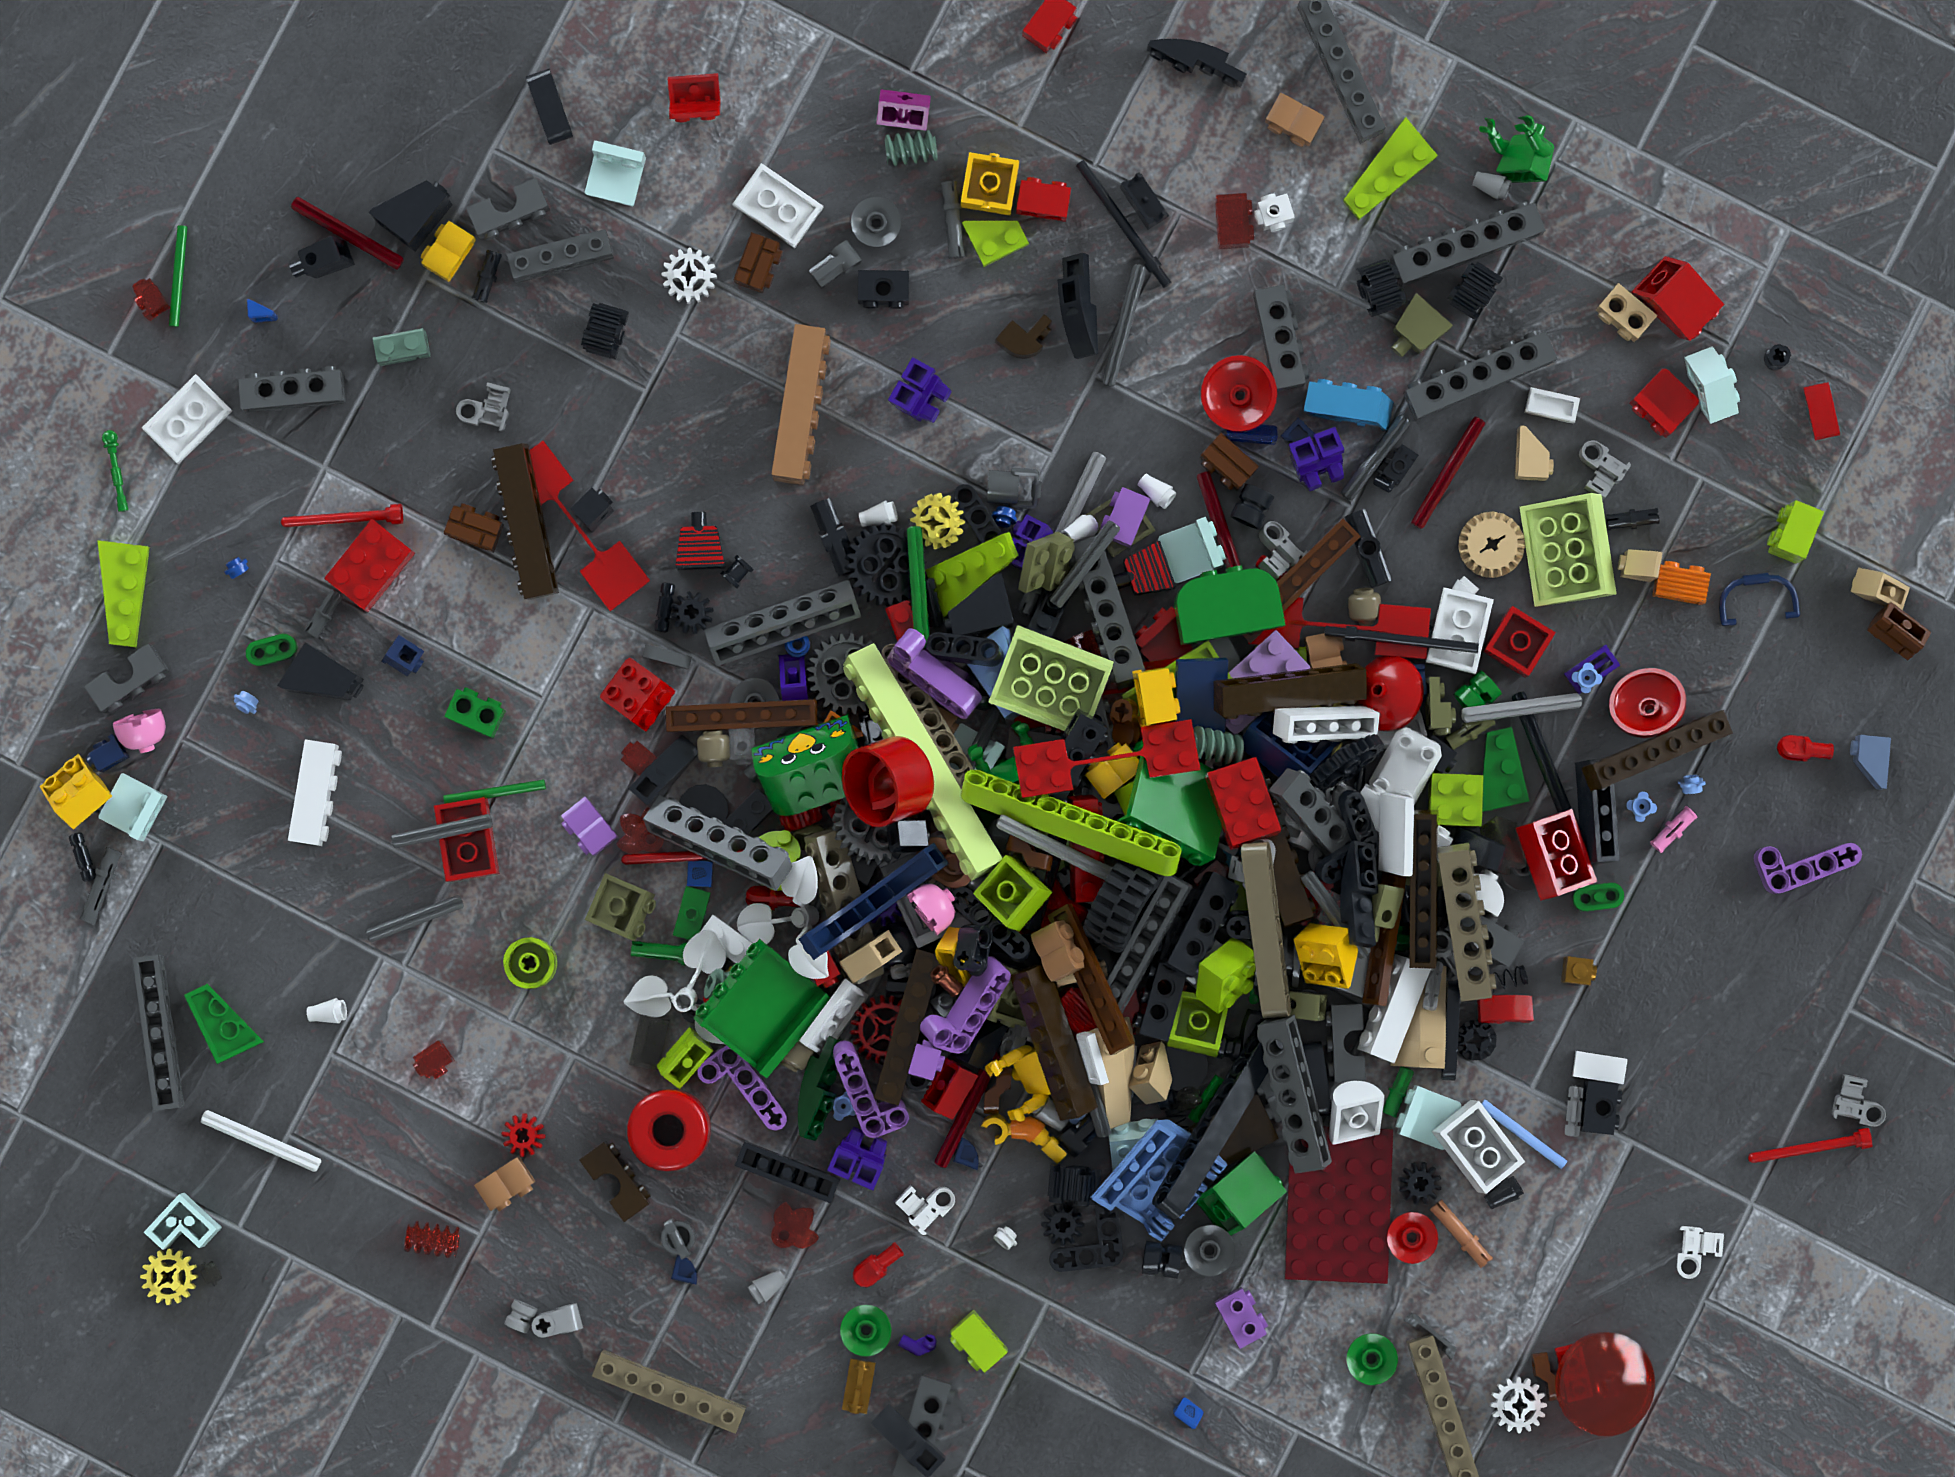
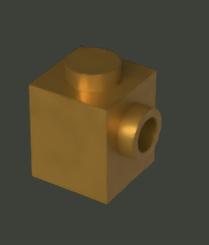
[1561,956,1597,985]

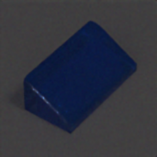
[1225,424,1278,445]

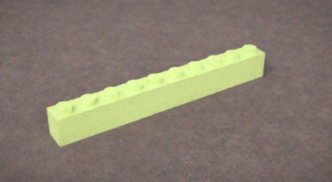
[843,643,1002,881]

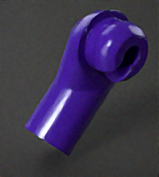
[898,1334,937,1356]

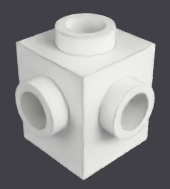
[1254,194,1295,232]

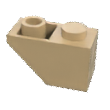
[839,930,902,983]
[1129,1041,1172,1104]

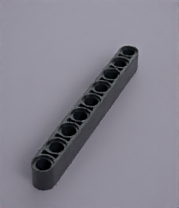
[1152,1017,1283,1220]

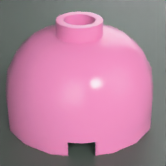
[113,709,166,753]
[906,883,955,936]

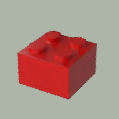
[1482,606,1556,678]

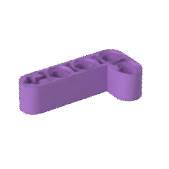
[887,628,982,719]
[1754,843,1862,894]
[920,956,1011,1054]
[833,1041,909,1138]
[697,1046,788,1130]

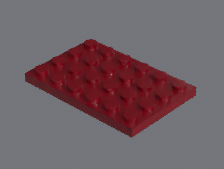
[1284,1126,1393,1284]

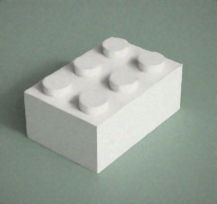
[1431,1100,1525,1194]

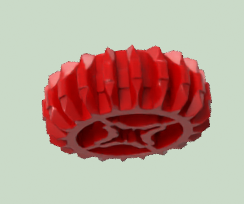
[850,995,902,1064]

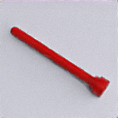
[281,504,404,527]
[621,849,744,865]
[1748,1128,1872,1163]

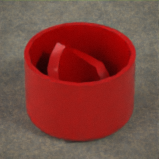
[842,736,934,827]
[627,1089,711,1171]

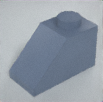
[1850,735,1891,790]

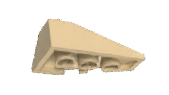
[1390,966,1446,1069]
[1087,1017,1135,1129]

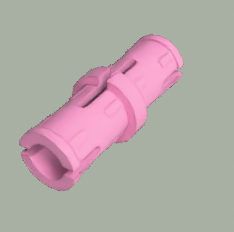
[1650,806,1698,853]

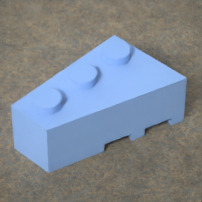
[964,626,1020,721]

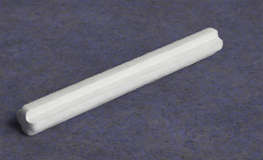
[201,1110,321,1172]

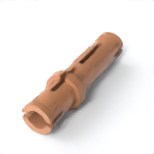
[1430,1199,1493,1268]

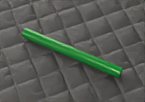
[169,225,188,327]
[443,779,546,804]

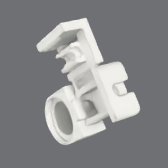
[894,1185,955,1235]
[1677,1226,1724,1279]

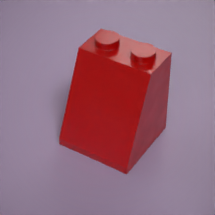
[1631,256,1725,341]

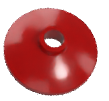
[1387,1212,1438,1264]

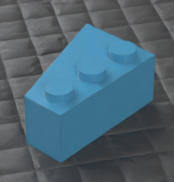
[1304,379,1394,431]

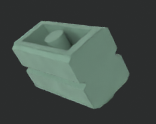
[373,328,431,366]

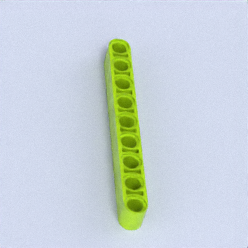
[961,770,1182,876]

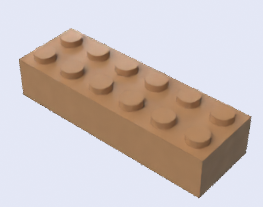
[771,324,831,485]

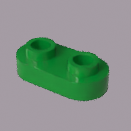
[246,634,297,666]
[1572,883,1624,911]

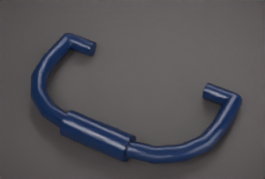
[1719,573,1800,626]

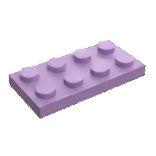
[1225,630,1310,735]

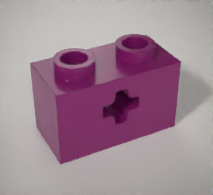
[876,89,931,131]

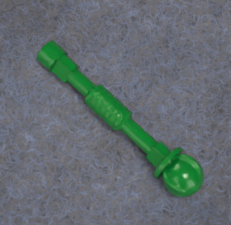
[102,430,128,512]

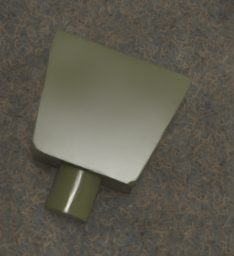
[1391,293,1453,357]
[1372,884,1404,942]
[1289,990,1328,1021]

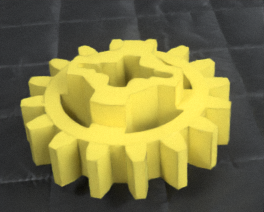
[910,493,965,549]
[140,1248,198,1305]

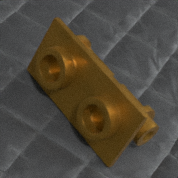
[842,1358,876,1414]

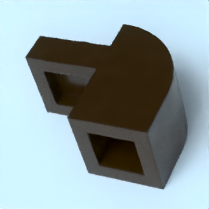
[995,314,1052,359]

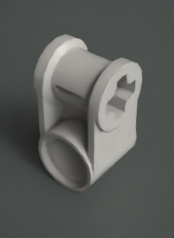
[532,1303,583,1338]

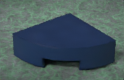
[1280,418,1315,443]
[953,1137,979,1170]
[671,1255,697,1285]

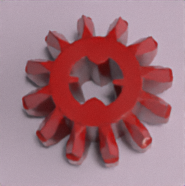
[779,806,823,832]
[501,1113,546,1157]

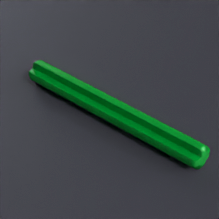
[907,526,929,649]

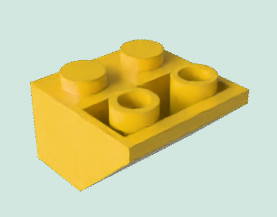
[39,754,112,830]
[1293,923,1358,989]

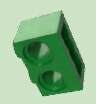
[444,687,506,739]

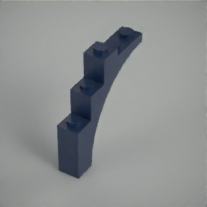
[798,843,949,960]

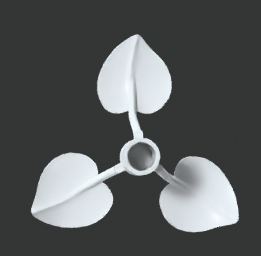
[737,856,829,979]
[624,930,726,1045]

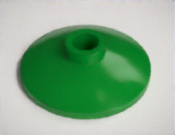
[840,1305,892,1357]
[1346,1333,1398,1385]

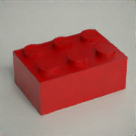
[324,519,415,612]
[1205,757,1281,850]
[434,797,500,882]
[1516,809,1597,901]

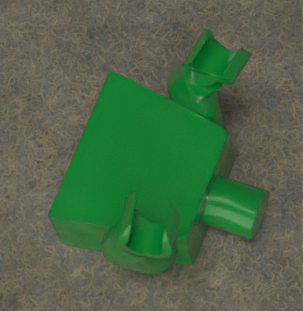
[1479,115,1554,183]
[967,721,1034,785]

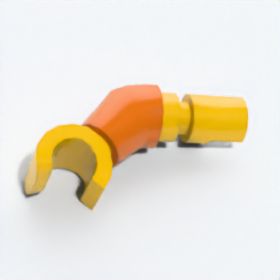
[981,1114,1067,1164]

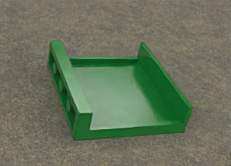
[1117,740,1222,866]
[693,938,831,1078]

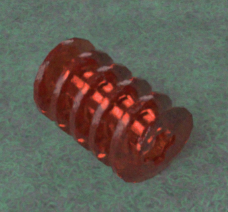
[404,1220,460,1258]

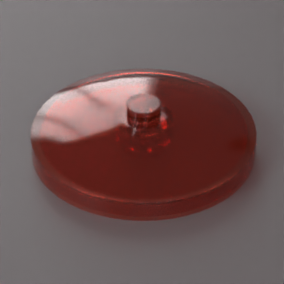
[1555,1332,1655,1436]

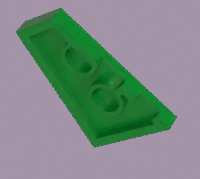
[1482,727,1529,812]
[184,984,264,1064]

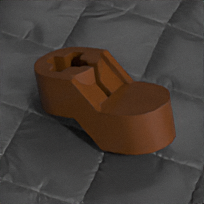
[1110,698,1140,746]
[1006,835,1053,871]
[984,1066,1012,1114]
[1531,1352,1564,1401]

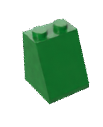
[1196,1151,1287,1236]

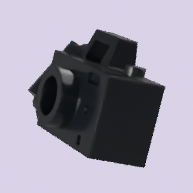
[1373,444,1419,493]

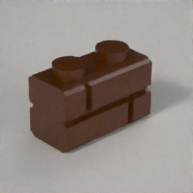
[733,232,783,293]
[1200,433,1259,491]
[444,503,504,553]
[1867,602,1931,661]

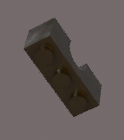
[579,1141,651,1222]

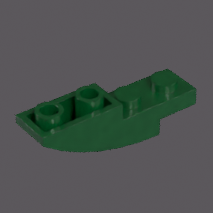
[798,1036,847,1141]

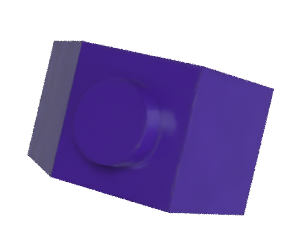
[779,654,809,701]

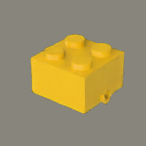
[961,152,1019,216]
[1132,668,1180,727]

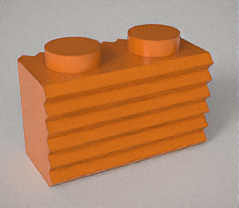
[1652,561,1711,605]

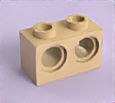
[1596,283,1658,342]

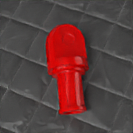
[1777,735,1834,762]
[745,886,800,911]
[853,1242,904,1288]

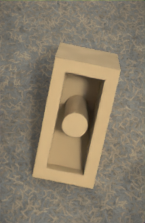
[1515,426,1554,481]
[1617,549,1663,582]
[1851,568,1910,610]

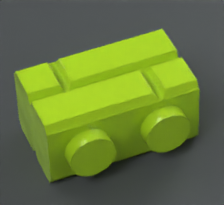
[656,1027,713,1089]

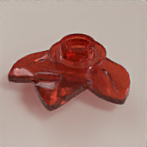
[616,807,664,854]
[771,1202,819,1249]

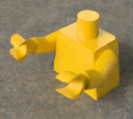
[985,1045,1051,1122]

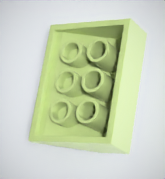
[1520,493,1617,607]
[989,625,1113,731]

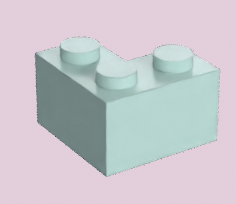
[1684,346,1740,424]
[144,1193,222,1250]

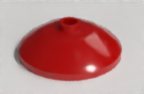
[1201,355,1277,432]
[1354,656,1424,732]
[1609,668,1686,738]

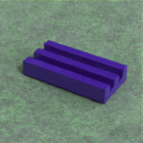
[1563,645,1620,694]

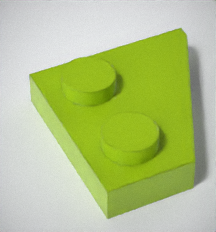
[962,221,1029,267]

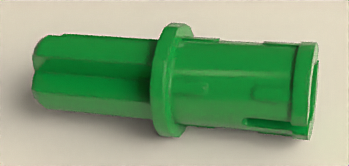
[1383,1066,1414,1118]

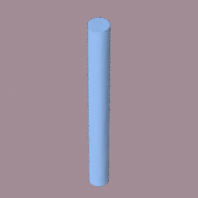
[1481,1099,1567,1169]

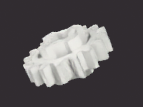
[661,248,717,304]
[1490,1376,1547,1433]

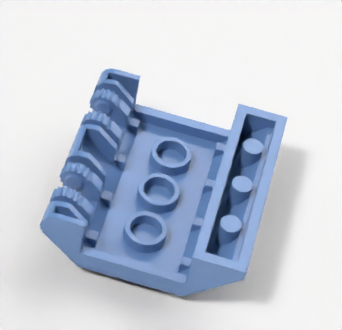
[1091,1119,1227,1241]

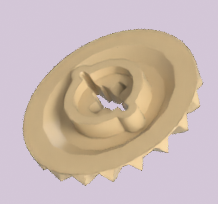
[1458,511,1525,578]

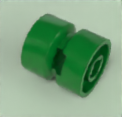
[1453,670,1502,708]

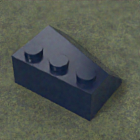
[1242,711,1344,777]

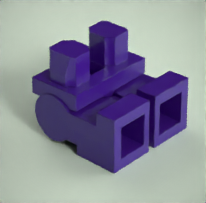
[888,357,952,423]
[1289,427,1345,491]
[1011,514,1053,571]
[827,1127,887,1190]

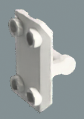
[1369,727,1442,805]

